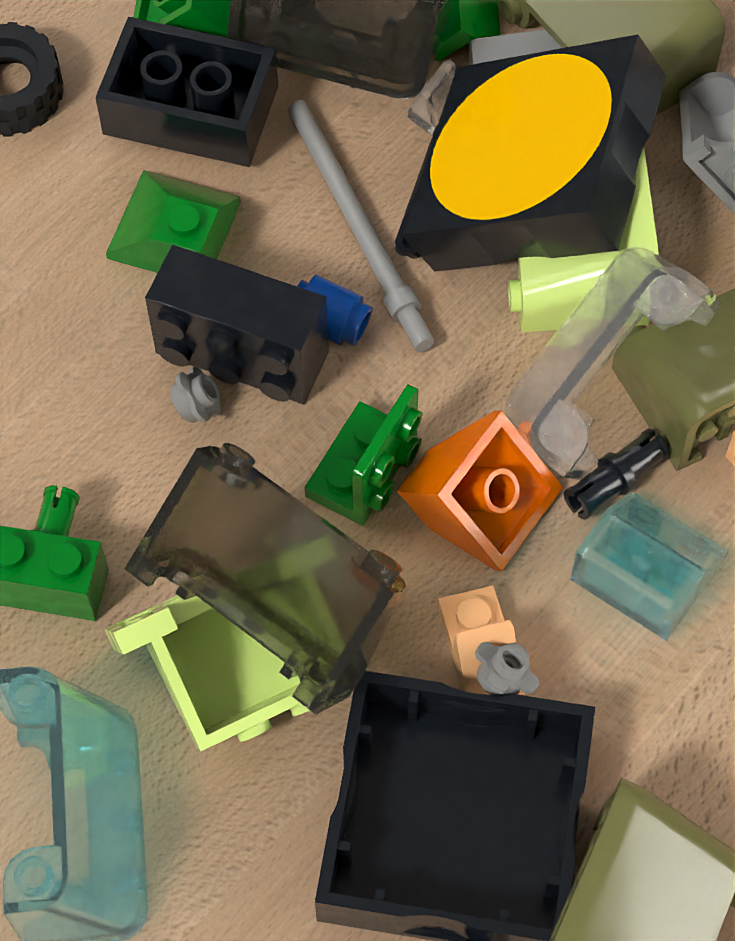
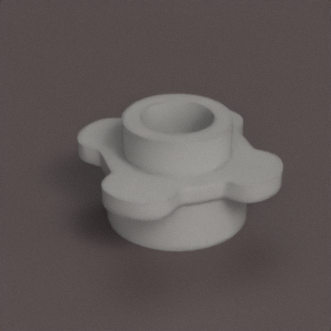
[170,367,222,423]
[475,642,539,695]

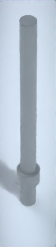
[288,100,435,353]

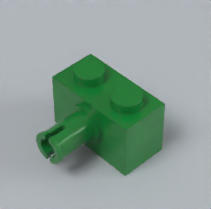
[0,485,109,621]

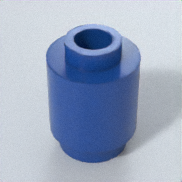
[297,274,373,346]

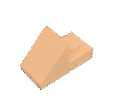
[438,585,525,696]

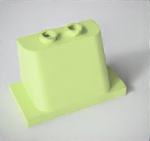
[104,532,360,751]

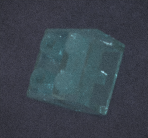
[570,491,729,641]

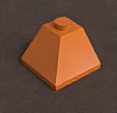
[397,410,563,571]

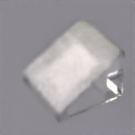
[407,60,456,136]

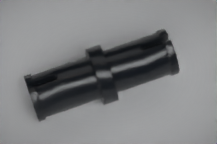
[564,428,670,520]

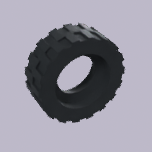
[0,22,64,137]

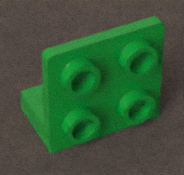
[304,384,423,526]

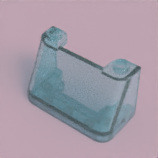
[0,667,148,941]

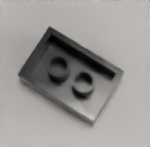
[95,17,278,167]
[145,244,329,405]

